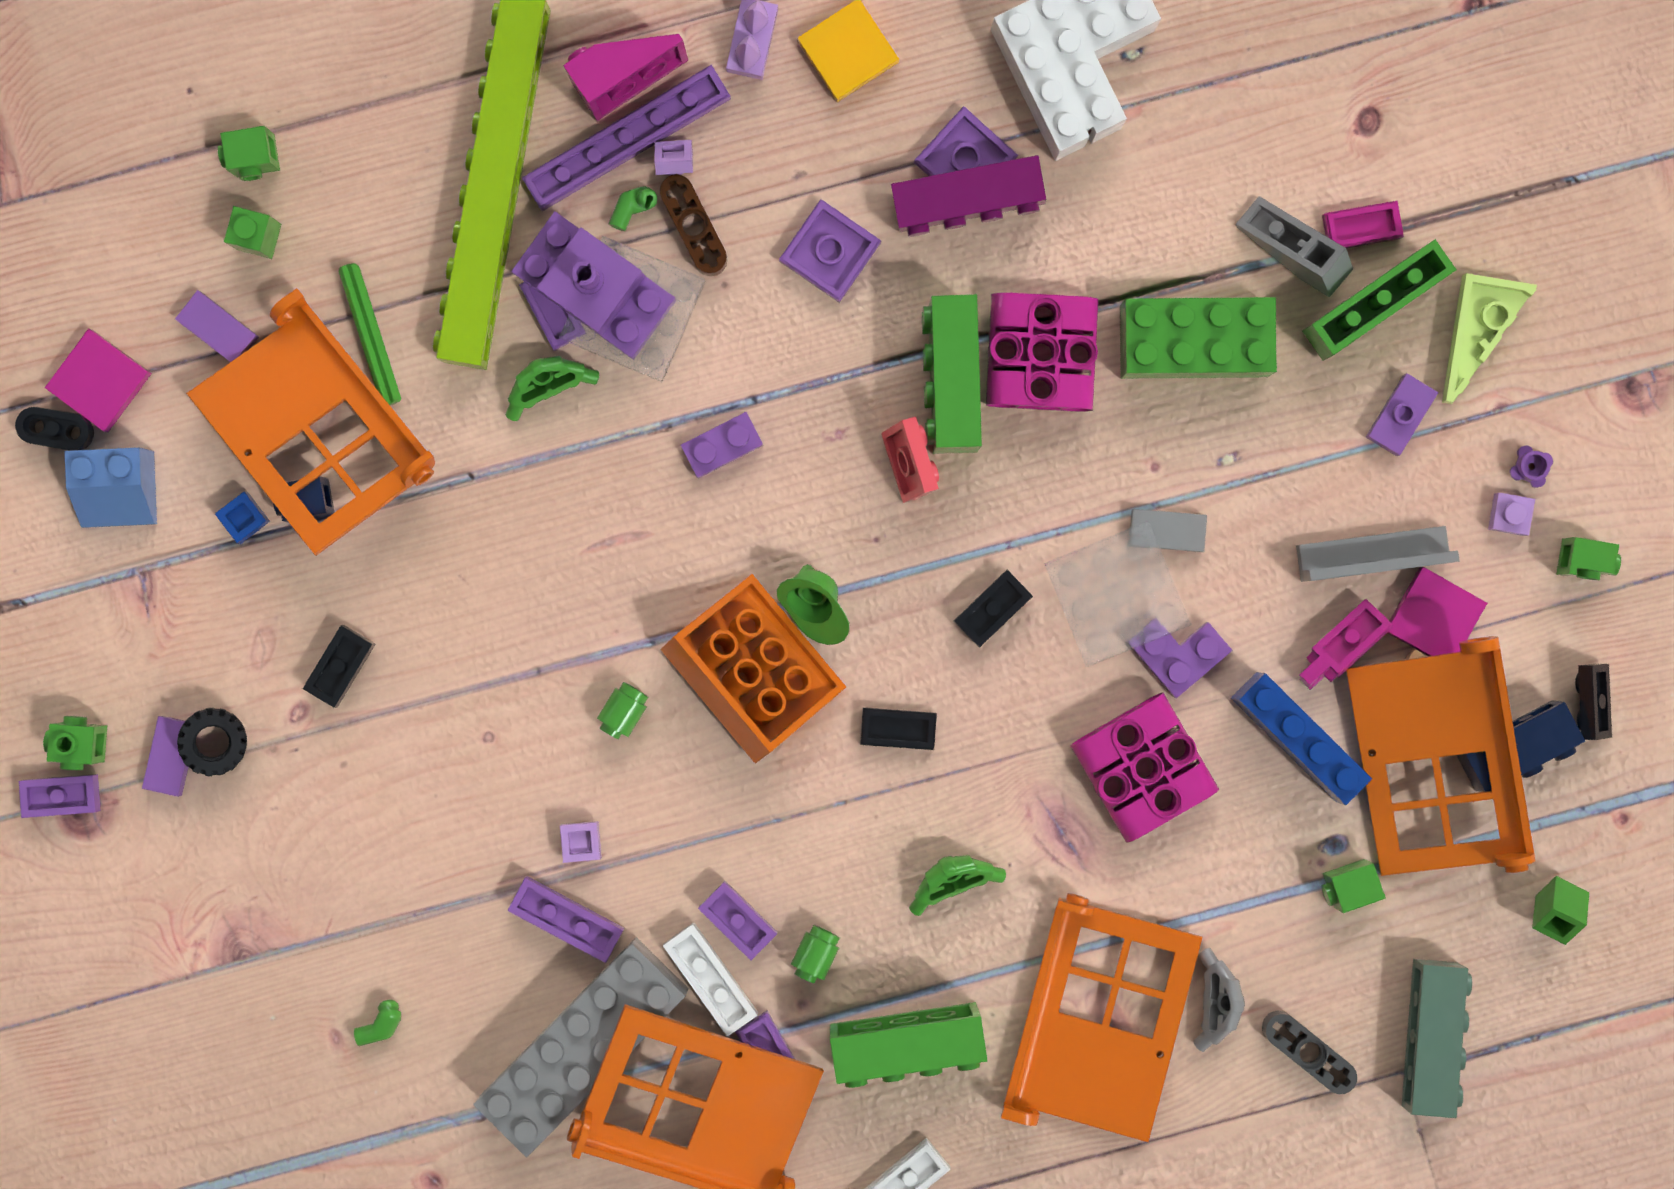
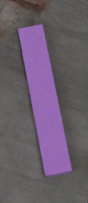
[522,64,731,212]

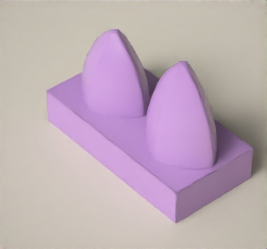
[726,0,778,80]

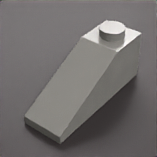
[1236,196,1353,297]

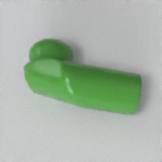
[608,186,658,232]
[354,1000,401,1046]

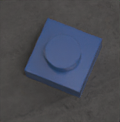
[215,491,270,544]

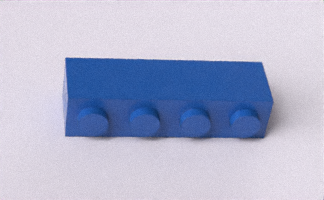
[1231,672,1372,805]

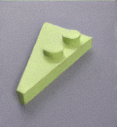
[1442,273,1537,404]

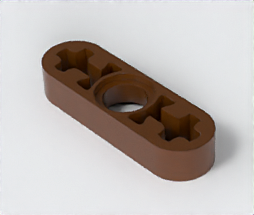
[660,174,727,276]

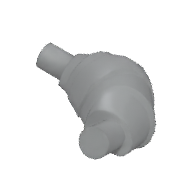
[1194,948,1245,1052]

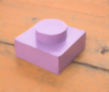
[654,140,693,176]
[1488,493,1535,536]
[560,821,602,863]

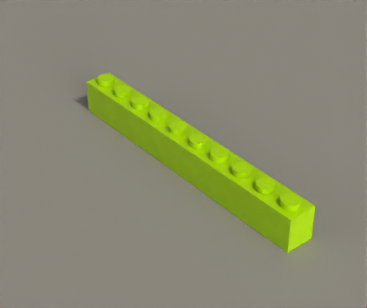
[433,0,551,370]

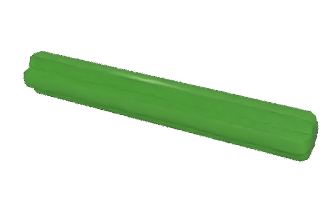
[338,263,401,405]

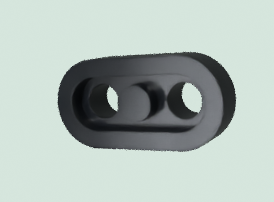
[15,407,94,451]

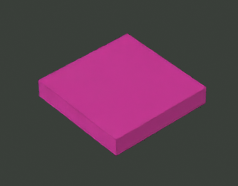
[45,328,152,432]
[1387,567,1488,656]

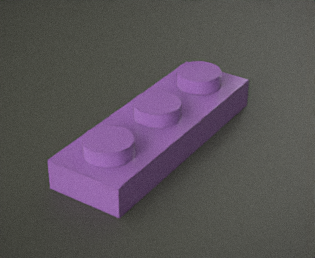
[507,876,625,963]

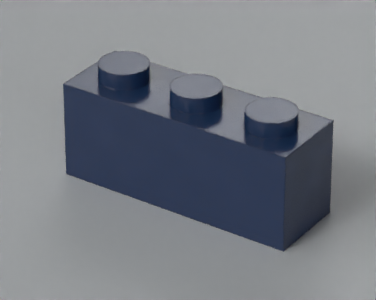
[1456,700,1586,792]

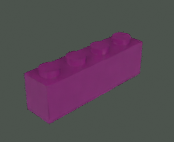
[891,155,1047,237]

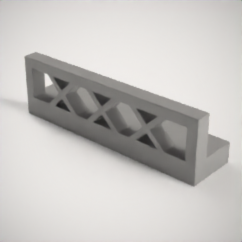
[1296,526,1460,582]

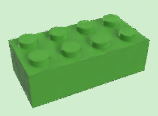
[922,294,982,454]
[1120,297,1277,379]
[830,1002,988,1088]

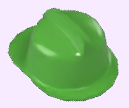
[777,564,849,645]

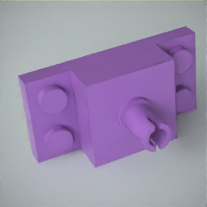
[511,211,677,360]

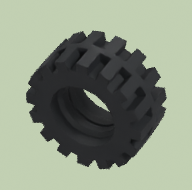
[177,708,247,777]

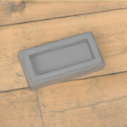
[1129,509,1207,552]

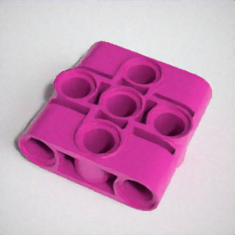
[986,293,1098,412]
[1070,692,1219,843]

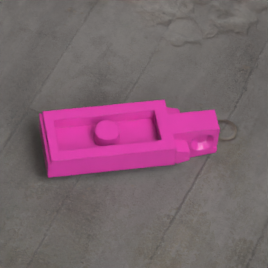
[1299,599,1393,690]

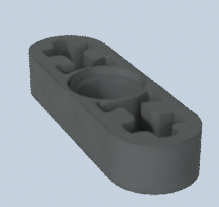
[1262,1011,1357,1094]

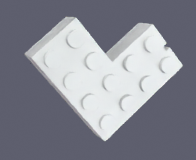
[991,0,1161,161]

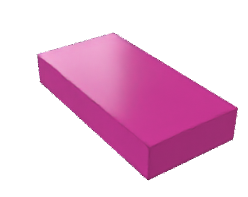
[1322,200,1404,248]

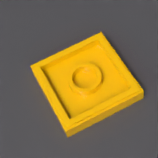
[797,0,899,102]

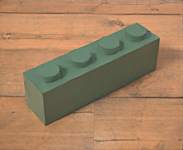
[1402,959,1472,1118]

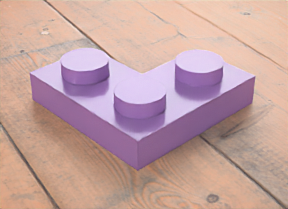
[1127,618,1233,698]

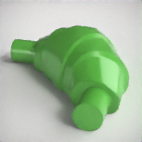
[505,356,599,421]
[909,855,1006,916]

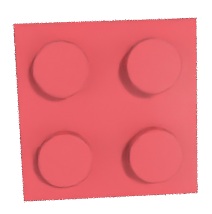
[881,416,939,503]

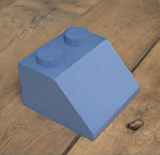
[64,447,157,528]

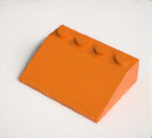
[660,574,846,764]

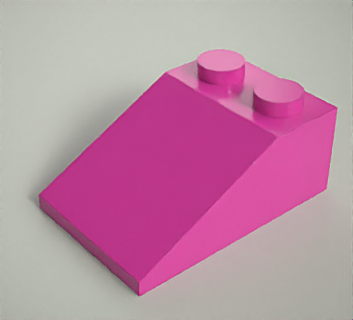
[563,34,688,121]

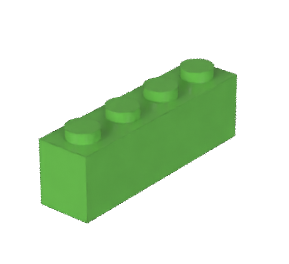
[1302,239,1457,361]

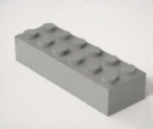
[473,937,689,1158]

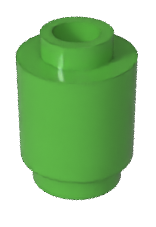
[597,682,649,740]
[791,925,840,983]

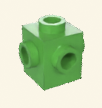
[43,716,108,770]

